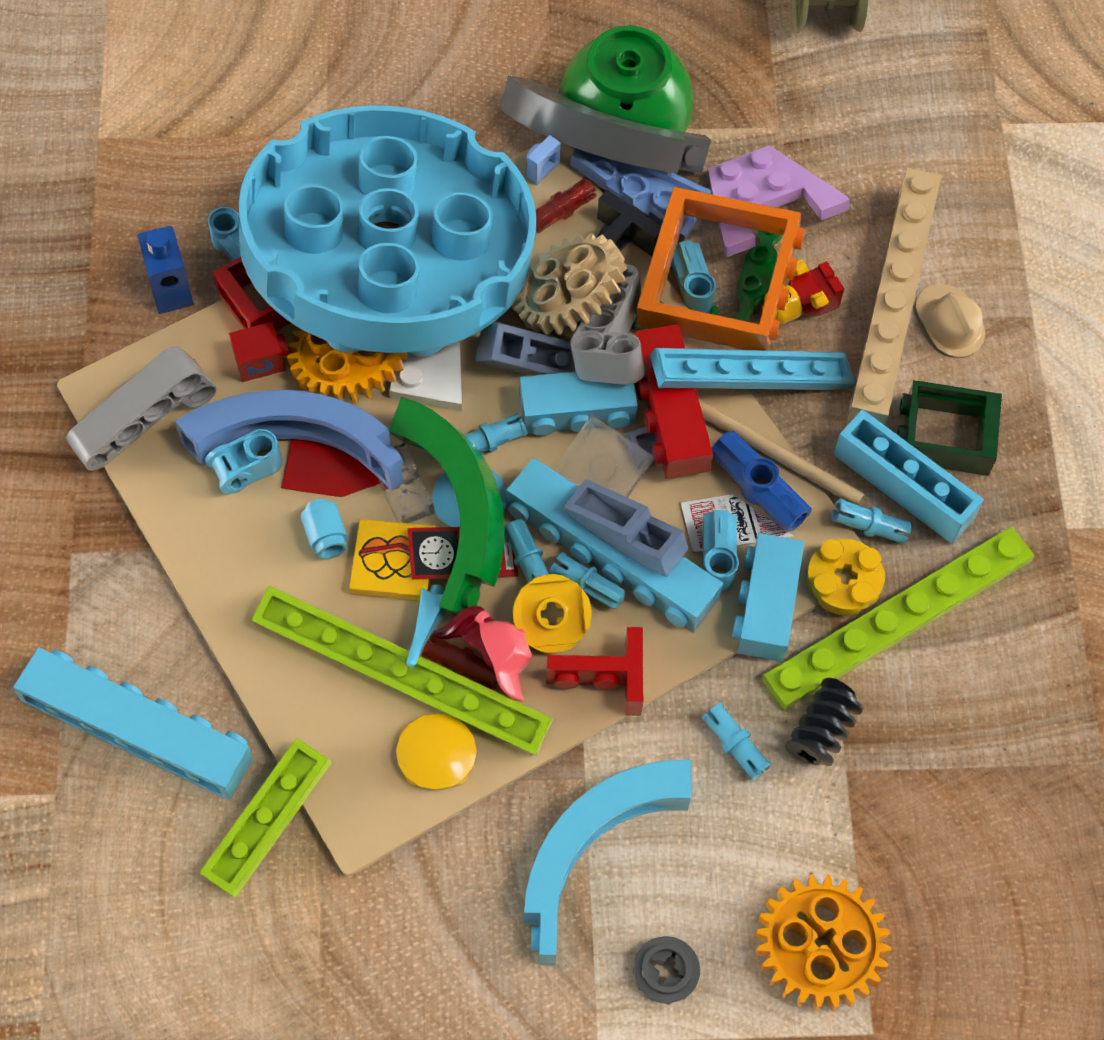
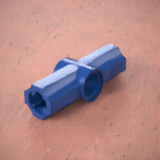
[712,431,812,533]

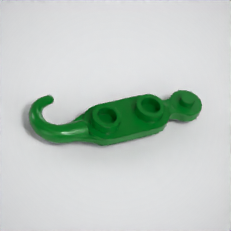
[710,231,783,322]

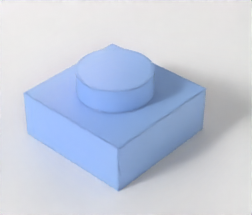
[526,135,561,185]

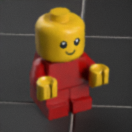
[762,259,844,325]

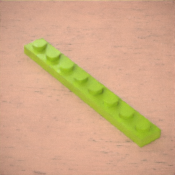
[762,526,1035,711]
[251,585,553,755]

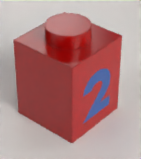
[229,322,289,382]

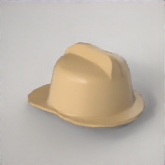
[915,284,985,358]

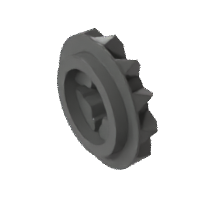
[633,936,700,1005]

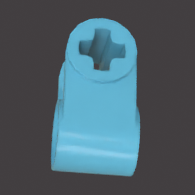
[205,429,283,494]

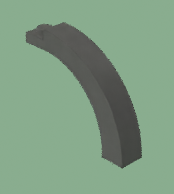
[500,75,711,174]

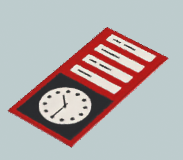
[408,526,518,580]

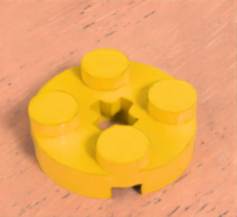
[806,539,885,615]
[512,574,592,653]

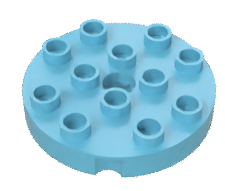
[239,105,536,356]

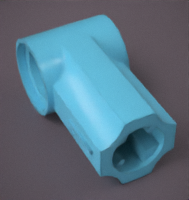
[208,207,241,261]
[671,240,716,313]
[702,510,739,593]

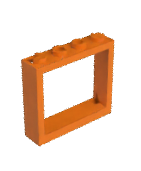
[637,187,806,351]

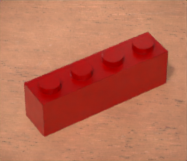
[635,324,713,479]

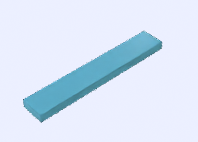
[650,348,856,390]

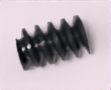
[785,677,864,766]

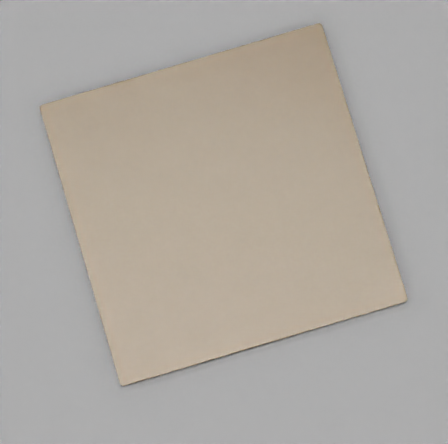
[57,143,862,876]

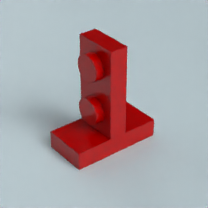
[546,627,644,716]

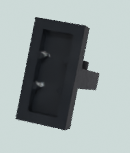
[597,189,661,257]

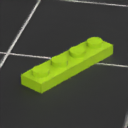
[199,738,332,898]

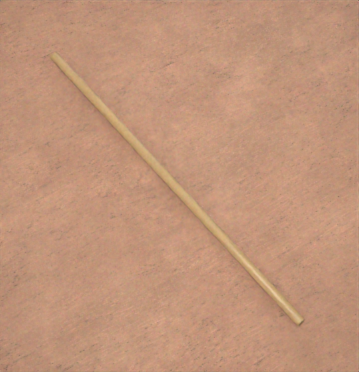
[374,222,865,505]

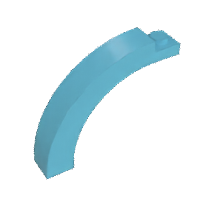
[523,759,691,965]

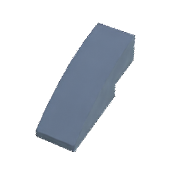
[563,479,689,577]

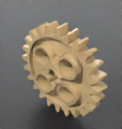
[514,233,627,335]

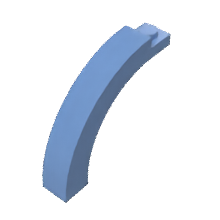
[175,390,404,491]

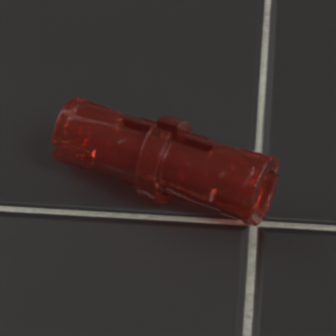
[535,178,597,233]
[422,634,498,691]

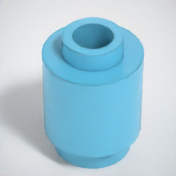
[300,499,348,559]

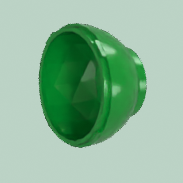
[559,25,694,132]

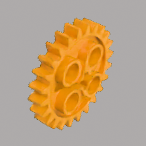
[287,330,408,404]
[754,874,892,1012]

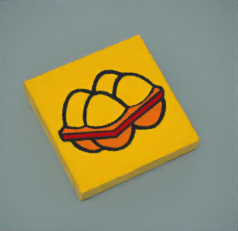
[349,519,436,601]

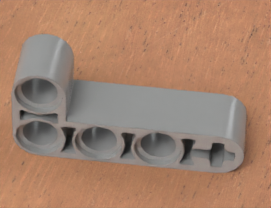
[570,264,645,384]
[66,346,217,471]

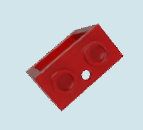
[212,257,291,331]

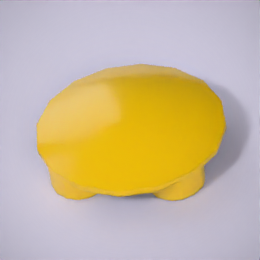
[396,713,477,790]

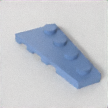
[569,148,712,243]

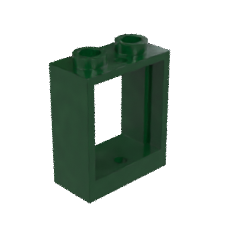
[897,380,1002,476]

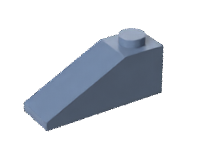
[475,323,576,375]

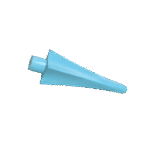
[406,584,446,668]

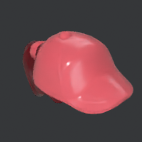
[434,606,532,702]

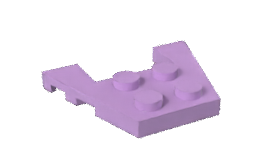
[708,145,850,257]

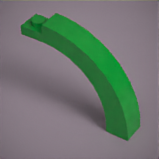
[389,397,505,616]

